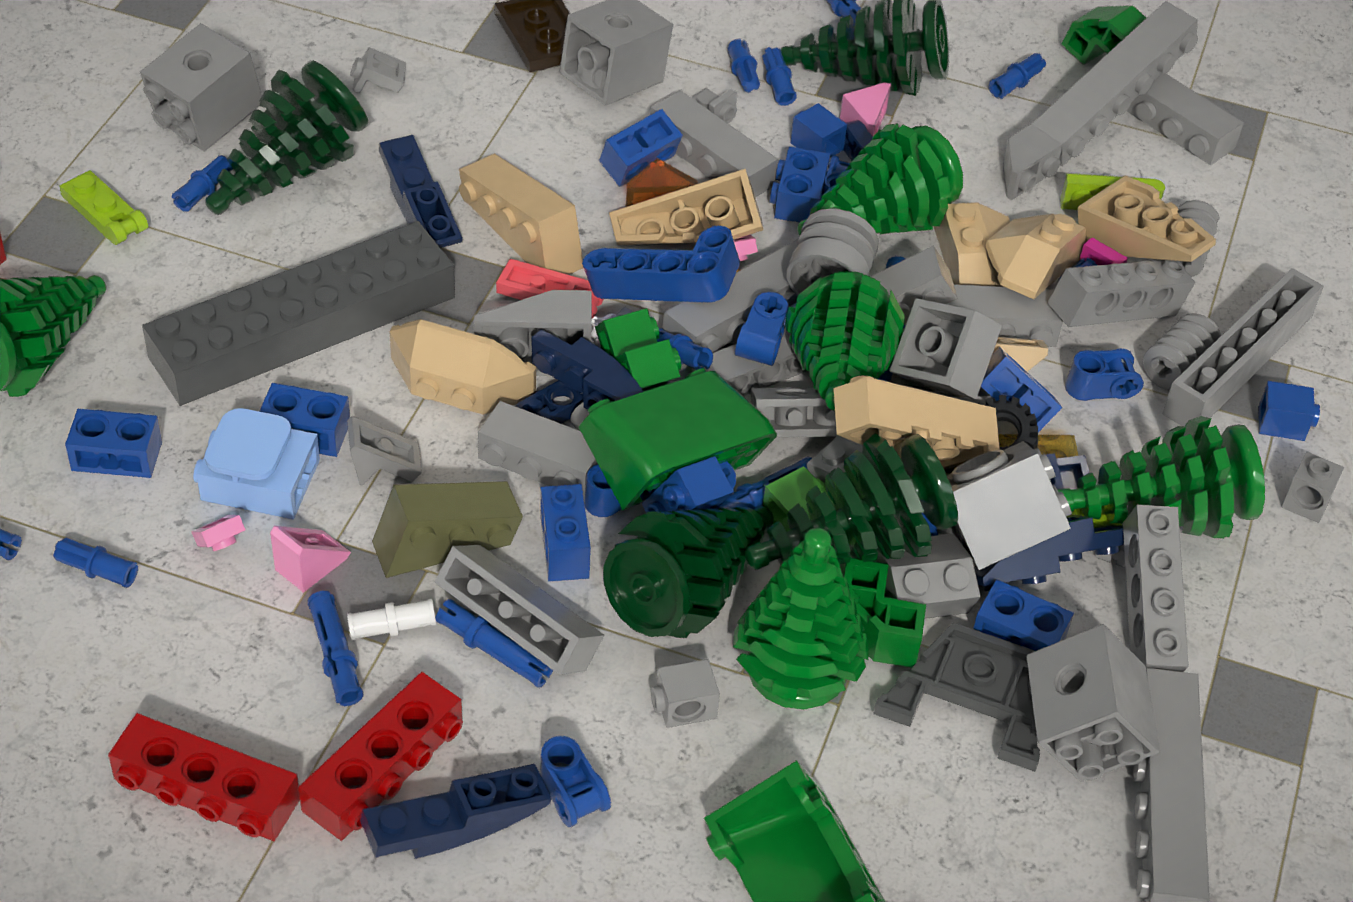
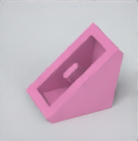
[840,82,891,136]
[270,526,351,593]

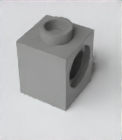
[1282,451,1344,523]
[651,659,720,728]

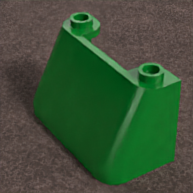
[579,368,777,510]
[704,760,886,902]

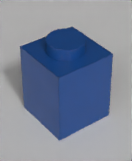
[791,103,847,158]
[1258,381,1320,441]

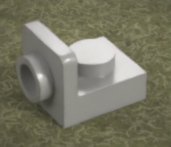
[350,47,406,93]
[691,88,737,123]

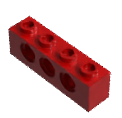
[298,672,463,842]
[108,713,300,842]

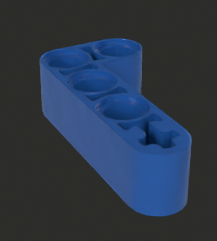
[582,226,740,303]

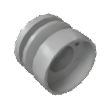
[787,209,879,295]

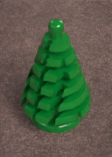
[797,123,963,236]
[785,272,905,411]
[0,275,106,397]
[1058,416,1265,539]
[733,528,869,710]

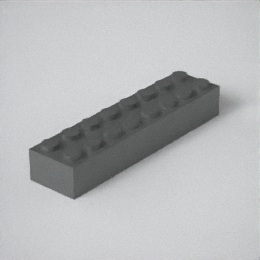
[142,221,455,406]

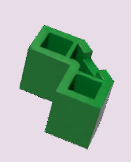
[1061,5,1146,65]
[595,308,681,390]
[844,558,926,668]

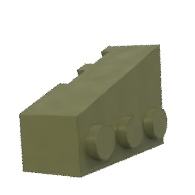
[372,481,523,578]

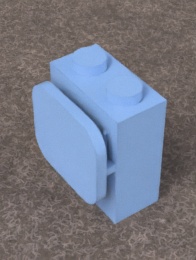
[193,408,320,520]

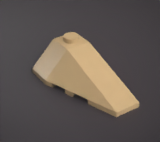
[609,169,763,245]
[1078,175,1216,262]

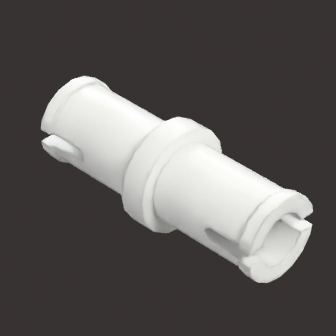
[347,598,436,641]

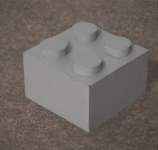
[890,298,1002,400]

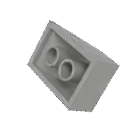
[474,290,592,376]

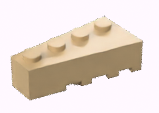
[459,153,584,275]
[834,376,1000,470]

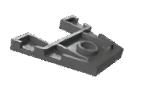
[873,623,1040,772]

